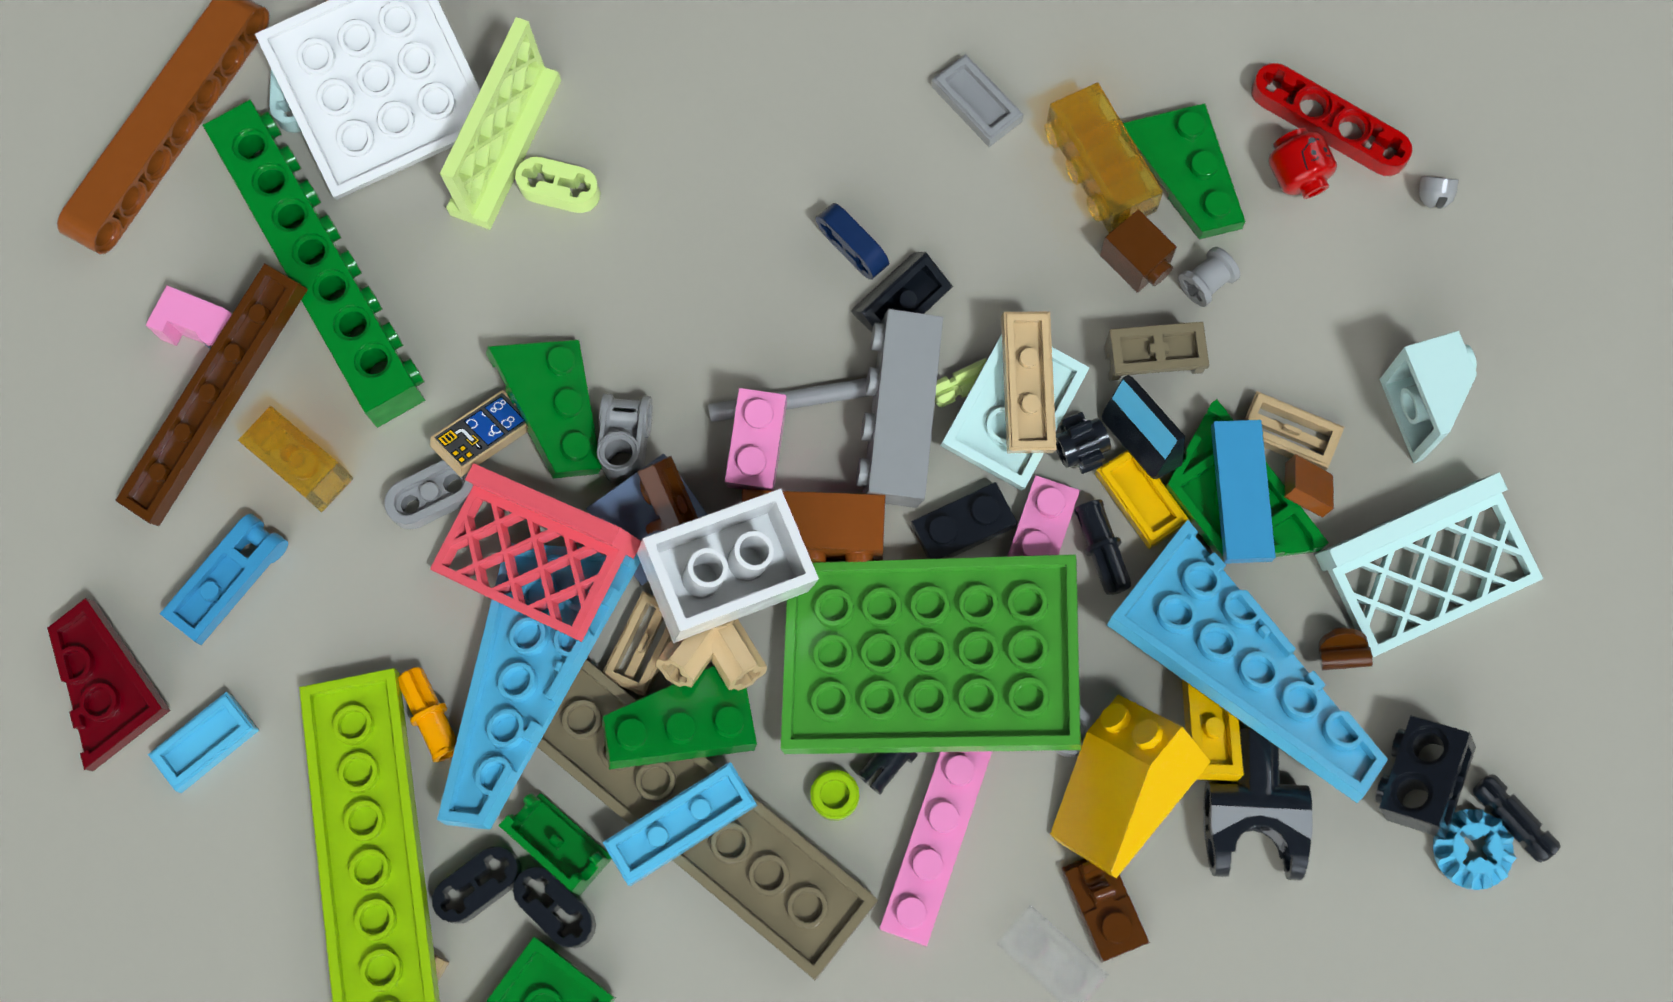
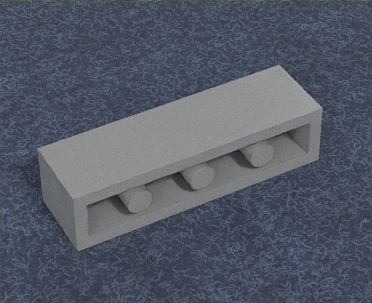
[856,309,943,508]

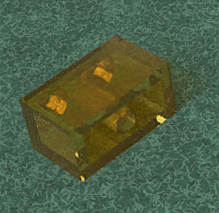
[238,405,354,513]

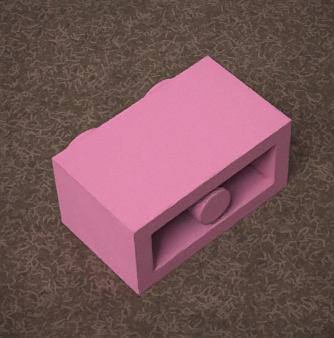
[725,388,787,491]

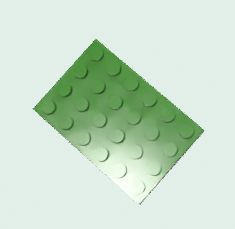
[781,554,1081,754]

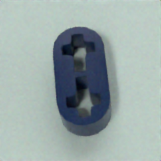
[816,203,890,280]

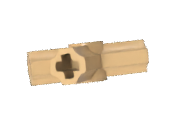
[656,619,767,691]

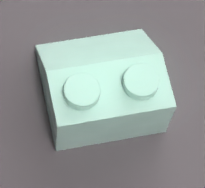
[1379,331,1477,463]

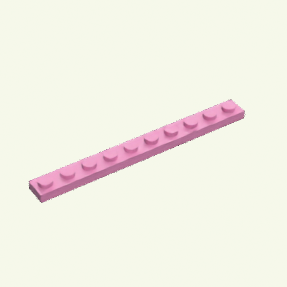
[879,475,1080,947]

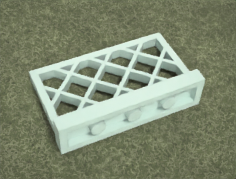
[1314,472,1543,657]

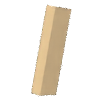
[1001,311,1057,454]

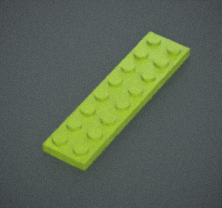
[299,668,440,1002]

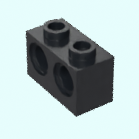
[1376,715,1476,839]

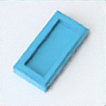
[148,692,259,793]

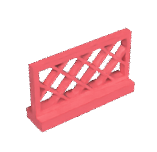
[430,463,641,642]

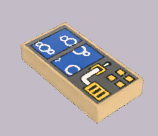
[430,390,528,477]

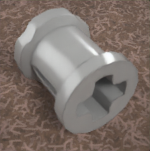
[1178,247,1241,307]

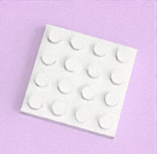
[255,0,481,200]

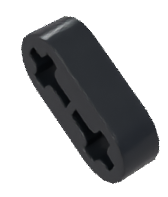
[432,847,522,924]
[513,867,596,948]

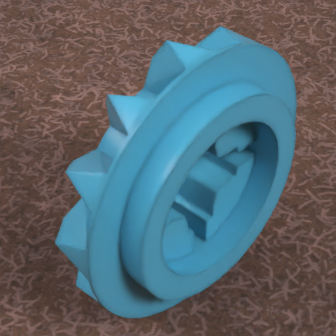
[1433,809,1517,890]

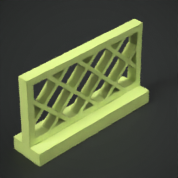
[440,17,561,230]

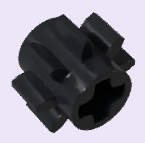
[1056,412,1111,474]

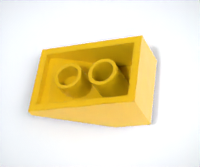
[1050,695,1211,878]

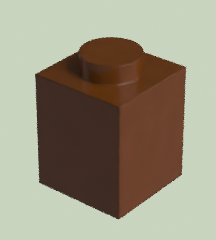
[1100,209,1177,293]

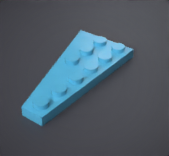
[1107,519,1388,803]
[437,543,640,830]

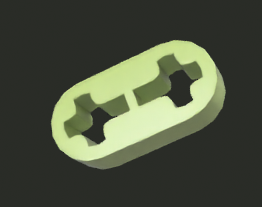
[515,157,601,213]

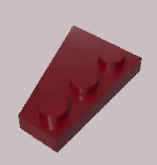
[47,598,171,771]

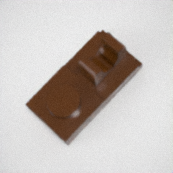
[637,456,698,534]
[1061,859,1150,963]

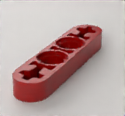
[1251,63,1413,176]

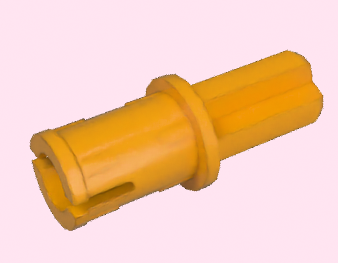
[398,667,457,763]

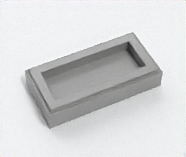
[932,54,1024,147]

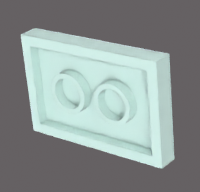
[940,333,1089,491]

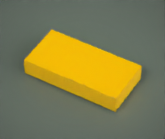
[1095,450,1190,549]

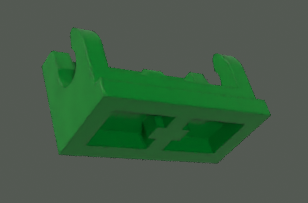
[498,793,612,895]

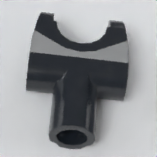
[1204,728,1313,881]

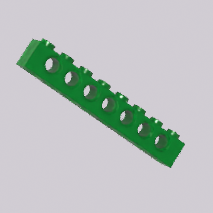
[203,100,426,428]

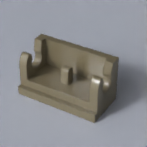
[1104,321,1209,381]

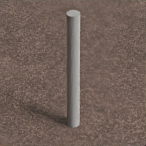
[708,378,869,422]

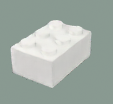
[637,489,819,643]

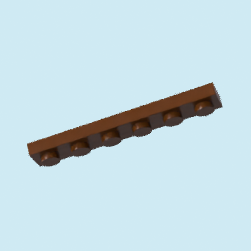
[115,263,308,526]

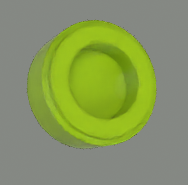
[810,770,860,821]

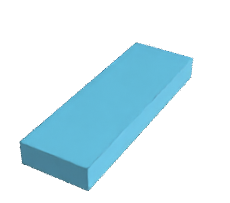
[602,762,758,887]

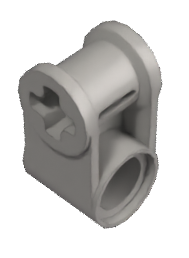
[597,393,653,485]

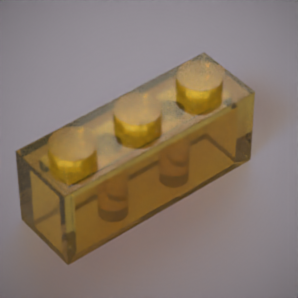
[1044,82,1163,233]

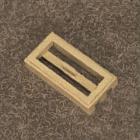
[1244,391,1345,471]
[603,591,672,698]

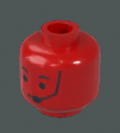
[1269,127,1337,199]

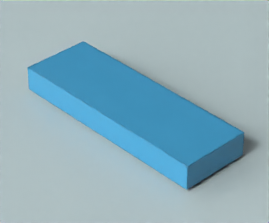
[1211,420,1276,564]

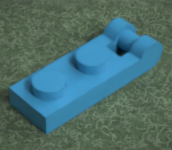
[160,514,288,645]

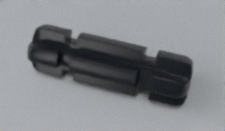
[1473,774,1561,863]

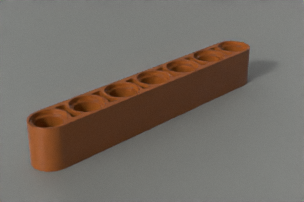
[57,0,269,255]

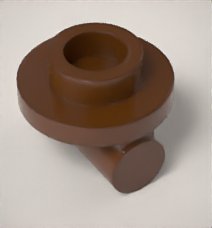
[1318,627,1373,671]

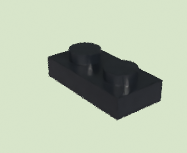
[911,482,1017,559]

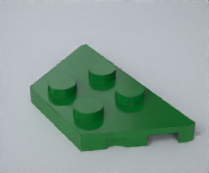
[1166,399,1329,564]

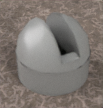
[1419,176,1459,209]

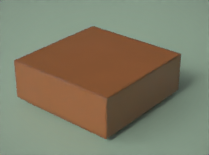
[1285,454,1334,518]

